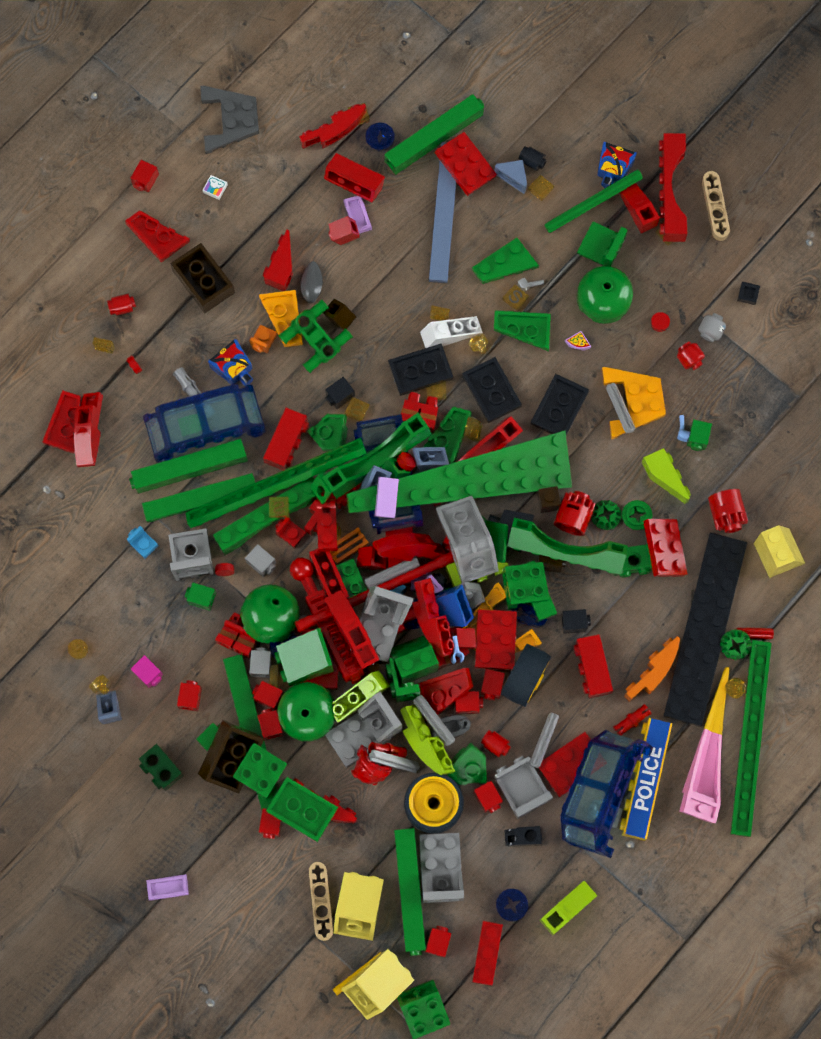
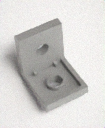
[168,528,214,581]

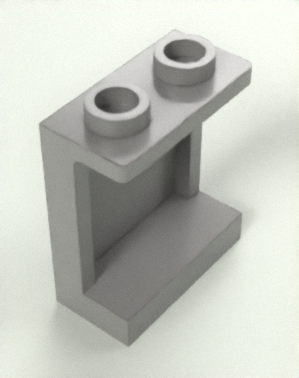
[494,756,553,819]

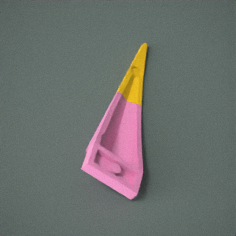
[679,667,729,824]

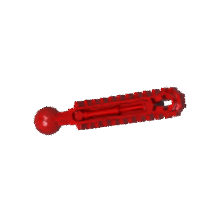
[289,557,364,684]

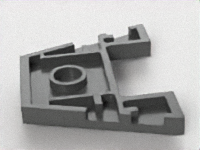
[200,86,259,154]

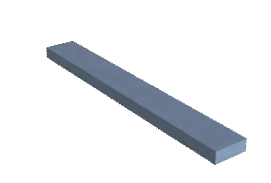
[429,142,456,283]

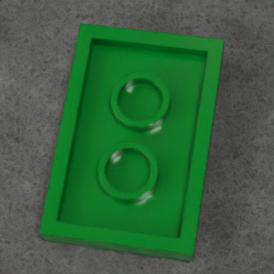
[266,777,338,843]

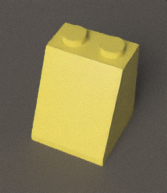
[754,525,805,578]
[333,872,384,941]
[341,949,414,1020]

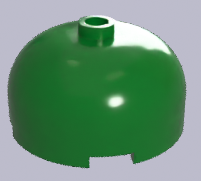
[576,266,633,324]
[240,584,300,644]
[277,682,336,742]

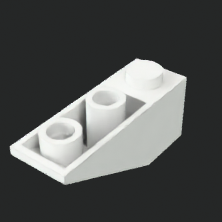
[420,316,483,348]

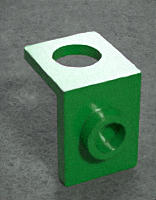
[310,472,332,504]

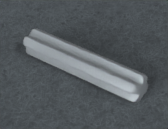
[606,383,635,434]
[365,557,419,589]
[413,695,455,746]
[530,712,559,768]
[369,750,420,773]

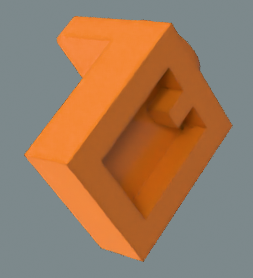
[249,324,277,353]

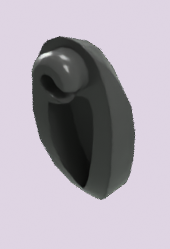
[301,261,323,303]
[428,715,471,738]

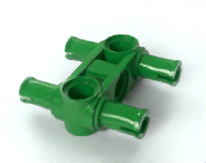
[278,299,353,373]

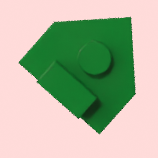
[307,414,348,452]
[446,743,487,785]

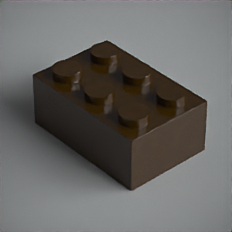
[170,243,235,314]
[198,720,264,794]

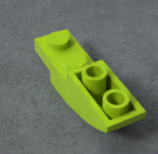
[400,705,455,775]

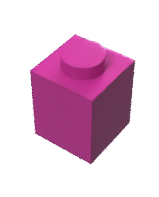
[131,655,163,688]

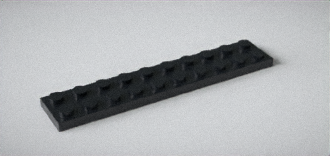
[663,532,747,727]

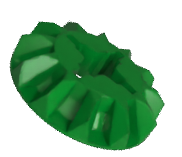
[591,500,621,530]
[622,500,653,530]
[720,629,752,661]

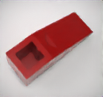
[619,183,660,233]
[263,230,293,291]

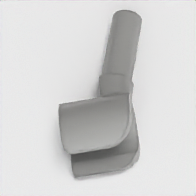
[517,278,544,292]

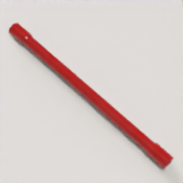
[295,551,454,632]

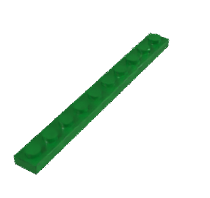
[186,438,366,529]
[730,640,772,837]

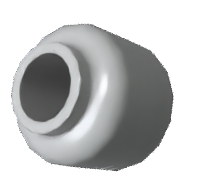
[698,313,726,342]

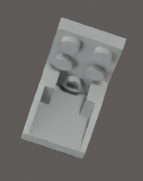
[436,496,499,583]
[350,586,414,662]
[325,692,402,768]
[419,833,464,903]

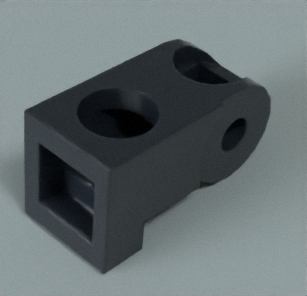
[504,826,543,847]

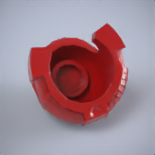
[351,745,392,785]

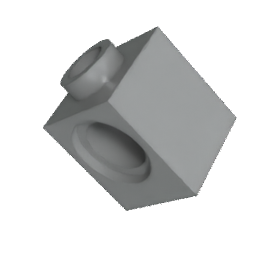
[245,544,276,577]
[249,648,272,678]

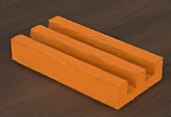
[330,528,369,565]

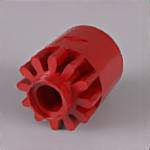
[708,489,748,533]
[553,491,596,536]

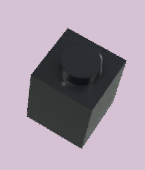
[325,376,355,409]
[561,609,591,634]

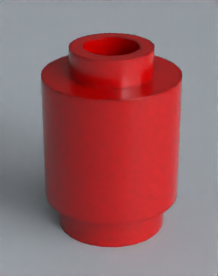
[107,293,136,316]
[481,730,511,758]

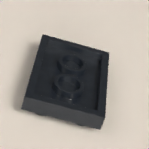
[388,343,453,396]
[462,357,522,423]
[530,373,589,436]

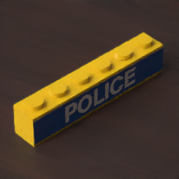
[619,718,672,841]

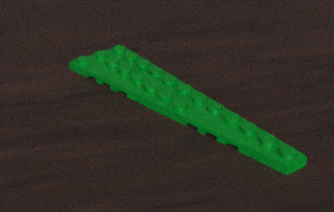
[346,431,572,513]

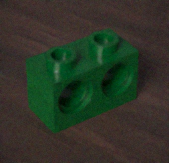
[139,743,184,791]

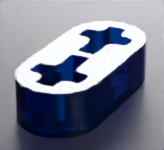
[511,604,547,628]

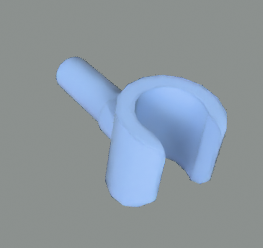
[677,415,690,442]
[451,636,464,664]

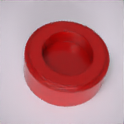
[651,312,670,332]
[126,355,143,374]
[397,452,416,471]
[215,563,234,576]

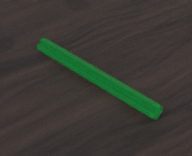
[545,170,643,233]

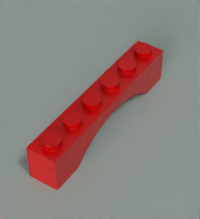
[658,133,687,242]
[433,416,523,506]

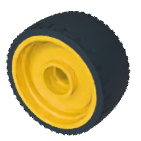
[501,644,551,707]
[404,773,464,833]

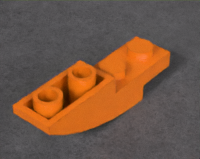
[624,636,680,702]

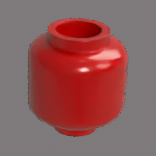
[677,341,705,370]

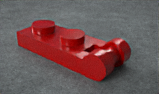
[316,499,338,552]

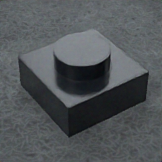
[737,281,760,305]

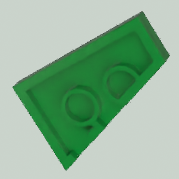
[472,238,539,284]

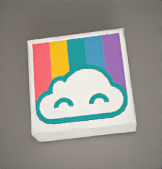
[203,175,228,200]

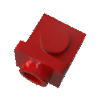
[275,516,306,549]

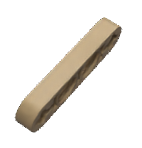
[702,171,730,241]
[309,862,333,941]

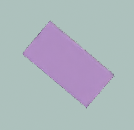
[343,196,372,233]
[375,477,399,518]
[146,874,189,901]

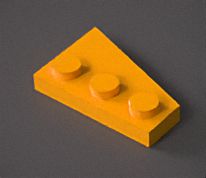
[259,290,303,347]

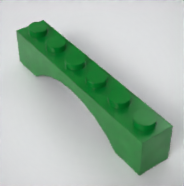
[322,413,432,499]
[213,476,322,556]
[507,518,628,574]

